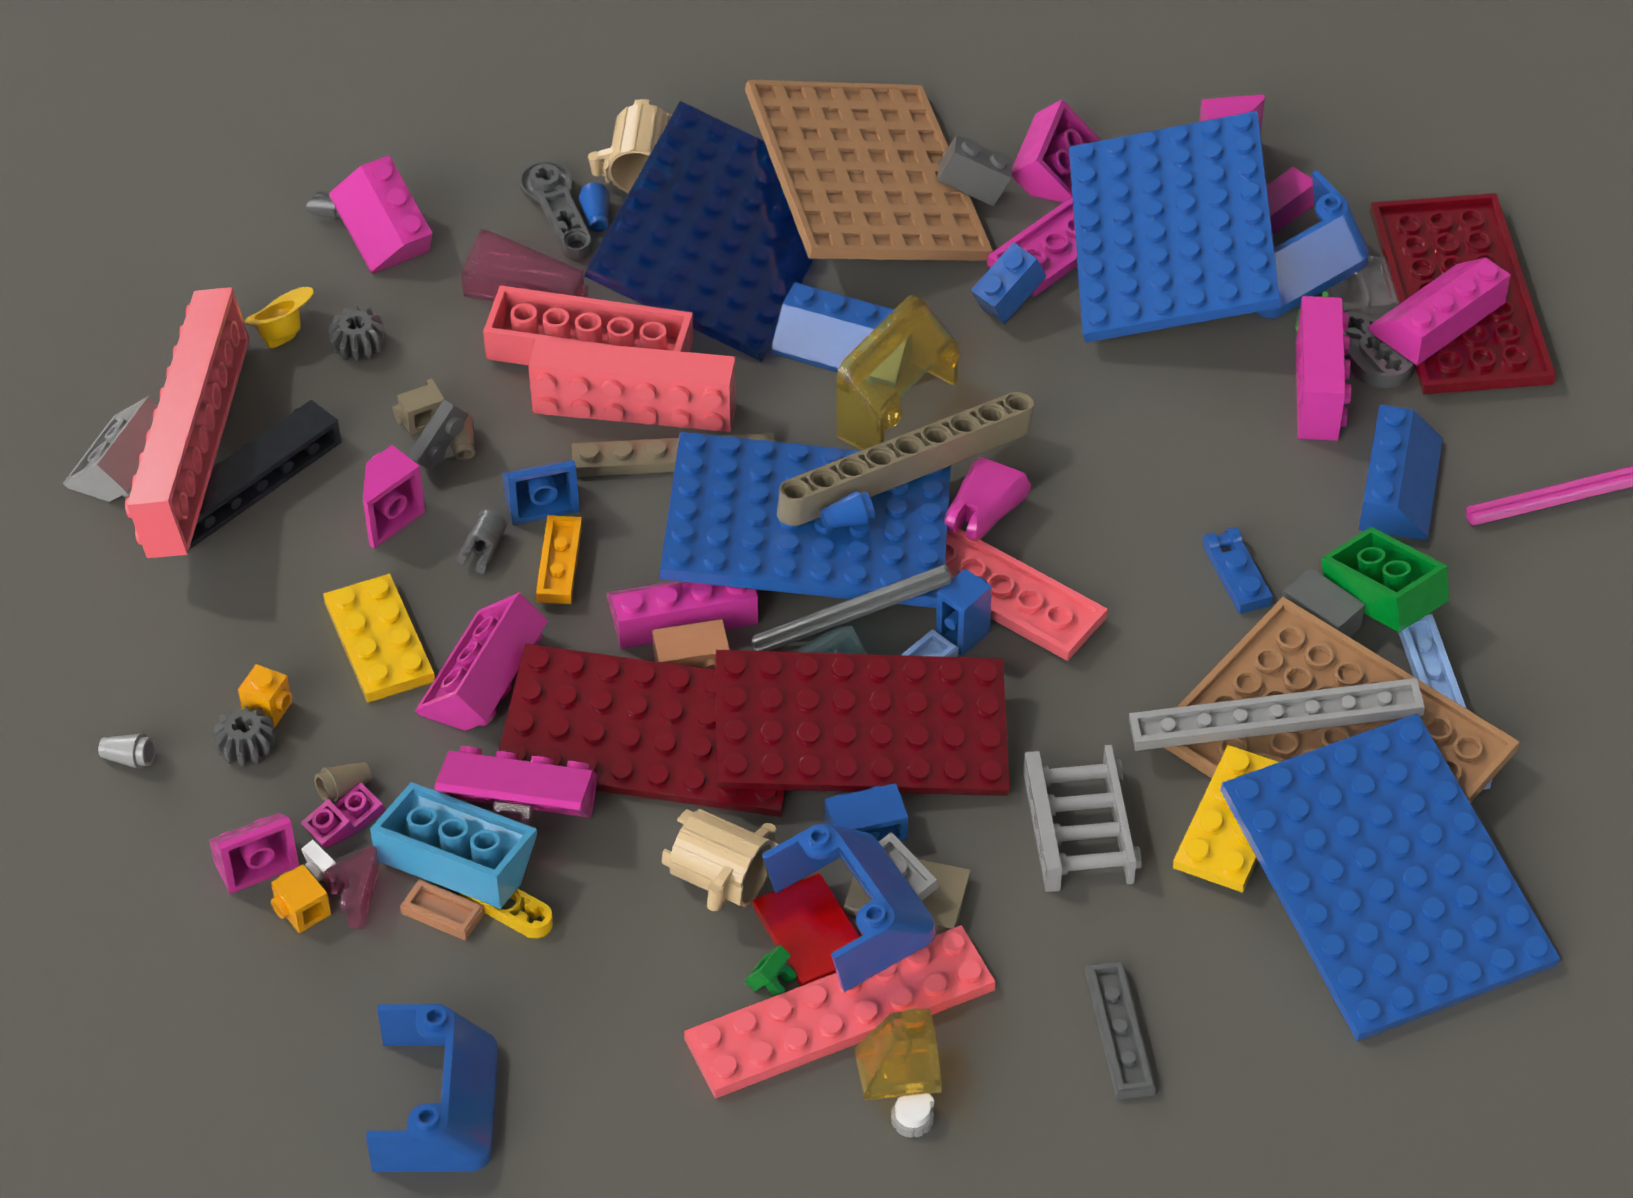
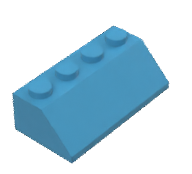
[370,782,537,909]

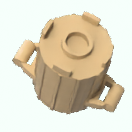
[588,99,691,195]
[662,809,779,911]

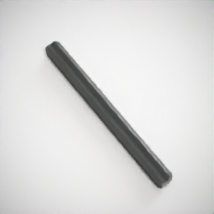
[751,565,952,651]

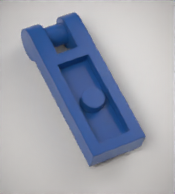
[1202,527,1273,614]

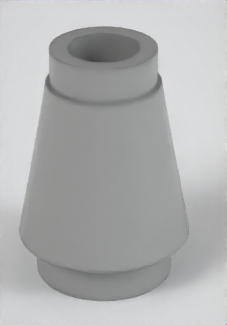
[98,733,156,769]

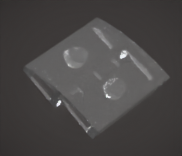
[1326,256,1398,315]

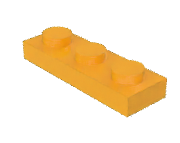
[536,515,582,604]

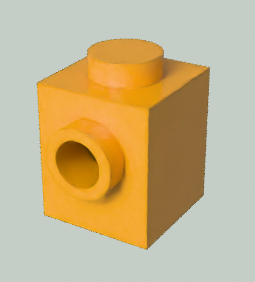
[238,664,292,728]
[271,864,331,933]

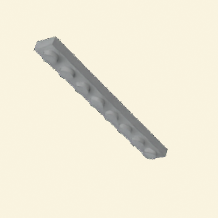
[1129,678,1425,751]

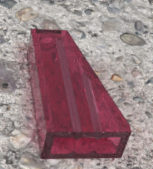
[461,229,588,301]

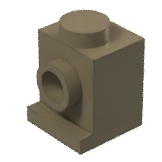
[392,378,444,436]

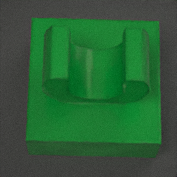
[744,945,796,996]

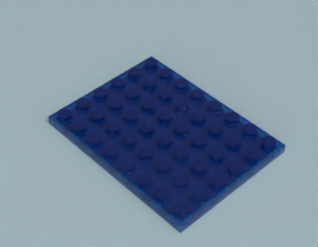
[584,101,814,362]

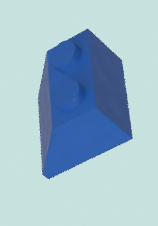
[502,460,580,525]

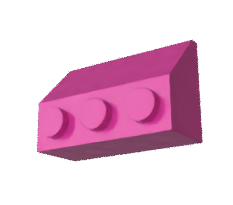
[1012,99,1102,203]
[329,155,433,274]

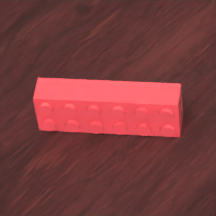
[483,286,694,365]
[528,338,737,432]

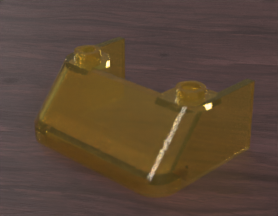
[836,295,960,450]

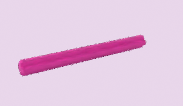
[1465,466,1633,526]

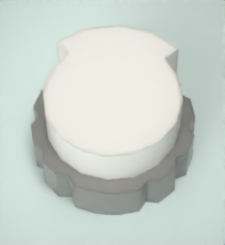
[891,1088,934,1138]

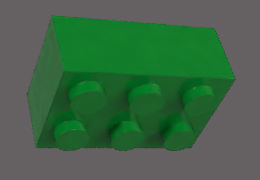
[1321,526,1450,633]

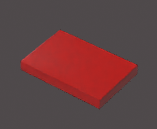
[753,873,859,986]

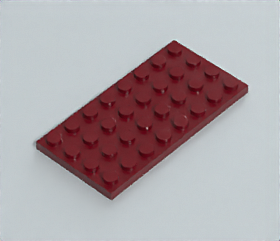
[1370,193,1556,395]
[499,643,787,817]
[715,650,1010,796]

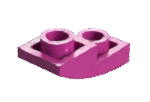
[300,782,386,848]

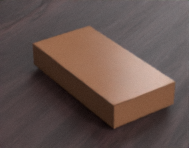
[400,879,485,941]

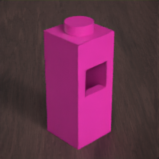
[1267,167,1314,235]

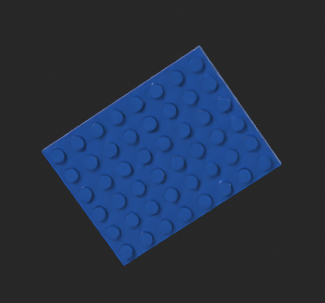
[1069,111,1282,343]
[659,432,951,608]
[1220,713,1560,1041]

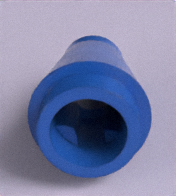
[579,183,610,232]
[820,491,875,529]

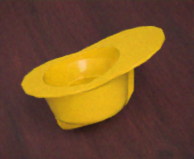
[245,287,314,348]

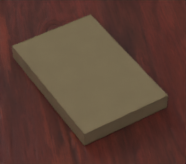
[844,859,971,934]

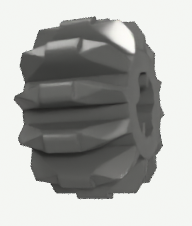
[329,306,386,362]
[213,705,276,767]

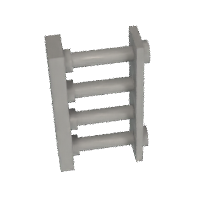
[1023,745,1141,892]

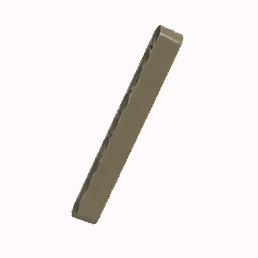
[777,392,1034,526]

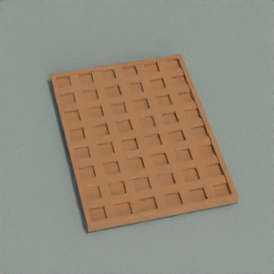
[745,80,993,261]

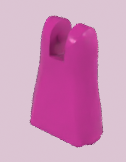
[944,457,1031,541]

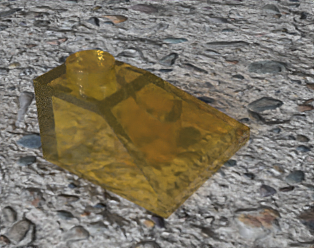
[854,1009,942,1100]

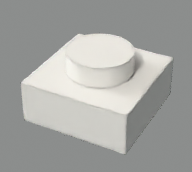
[301,840,343,890]

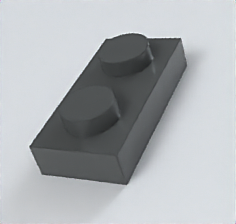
[407,399,469,471]

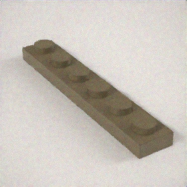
[571,433,775,477]

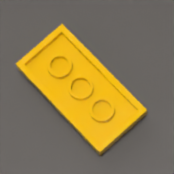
[323,573,435,703]
[1173,745,1279,893]

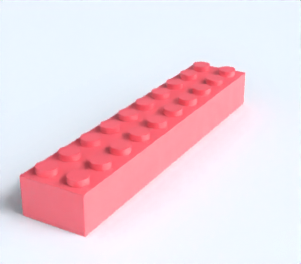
[125,287,250,558]

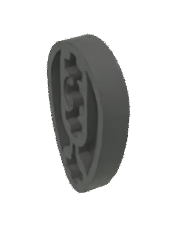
[1343,313,1414,388]

